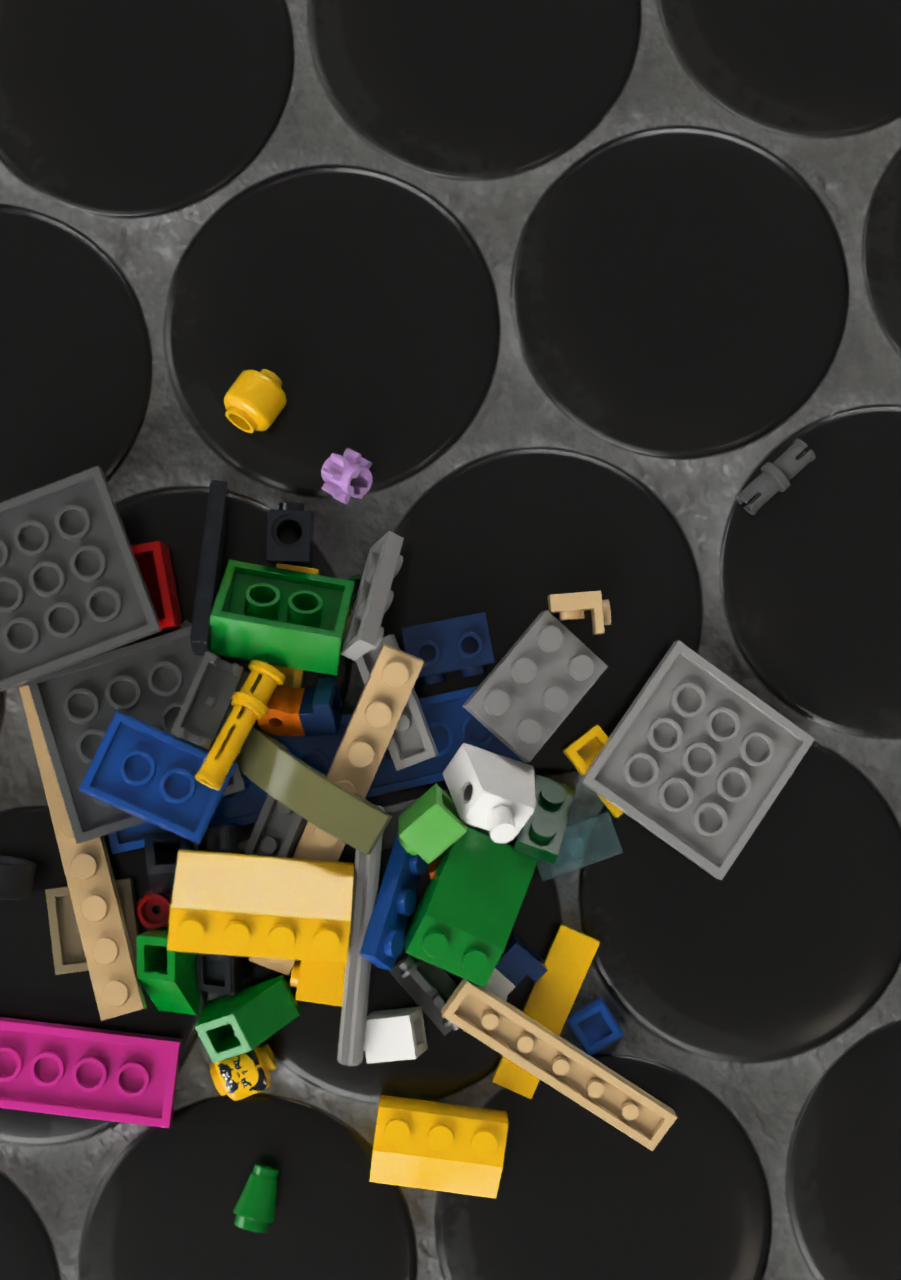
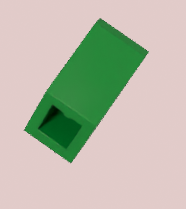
[137,926,201,1015]
[194,975,301,1063]

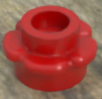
[136,890,172,930]

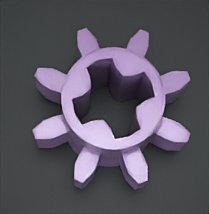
[321,448,373,504]

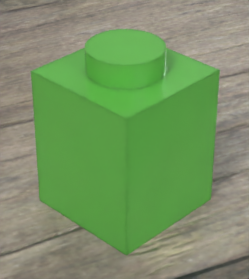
[398,784,467,864]

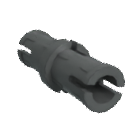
[735,438,816,515]

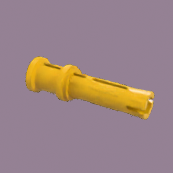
[195,660,286,791]

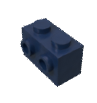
[401,612,495,686]

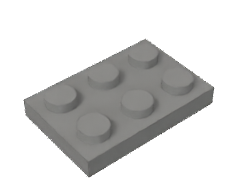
[462,610,608,763]

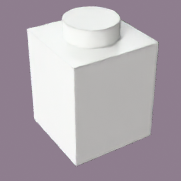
[364,1006,428,1064]

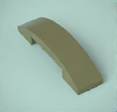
[236,726,392,854]

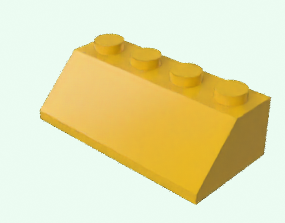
[167,849,354,964]

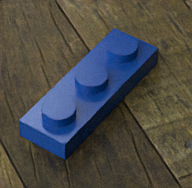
[359,832,428,971]

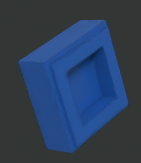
[566,997,624,1056]

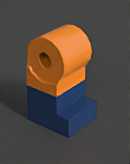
[257,677,344,737]

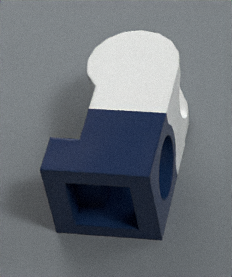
[485,931,547,1001]

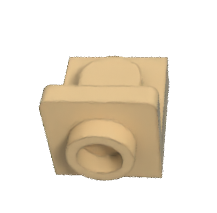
[547,590,611,635]

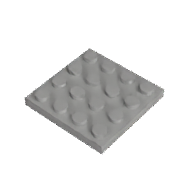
[579,640,815,880]

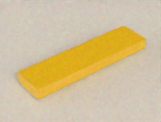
[492,923,600,1099]

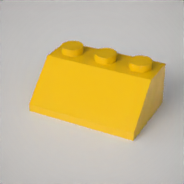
[369,1095,508,1198]

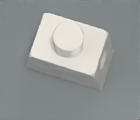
[443,742,536,843]

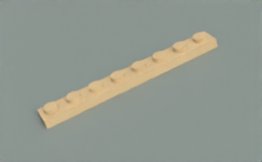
[249,643,424,976]
[19,685,147,1021]

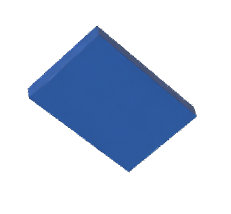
[78,710,237,844]

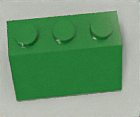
[209,560,355,676]

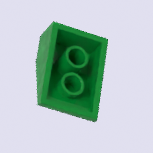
[404,825,539,988]

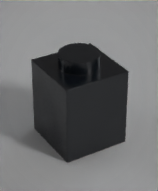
[144,832,190,895]

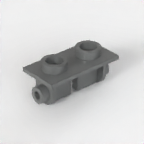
[389,954,459,1036]

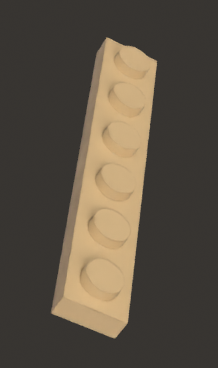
[441,978,678,1151]

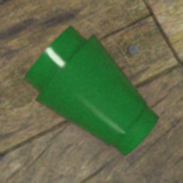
[233,1164,279,1233]

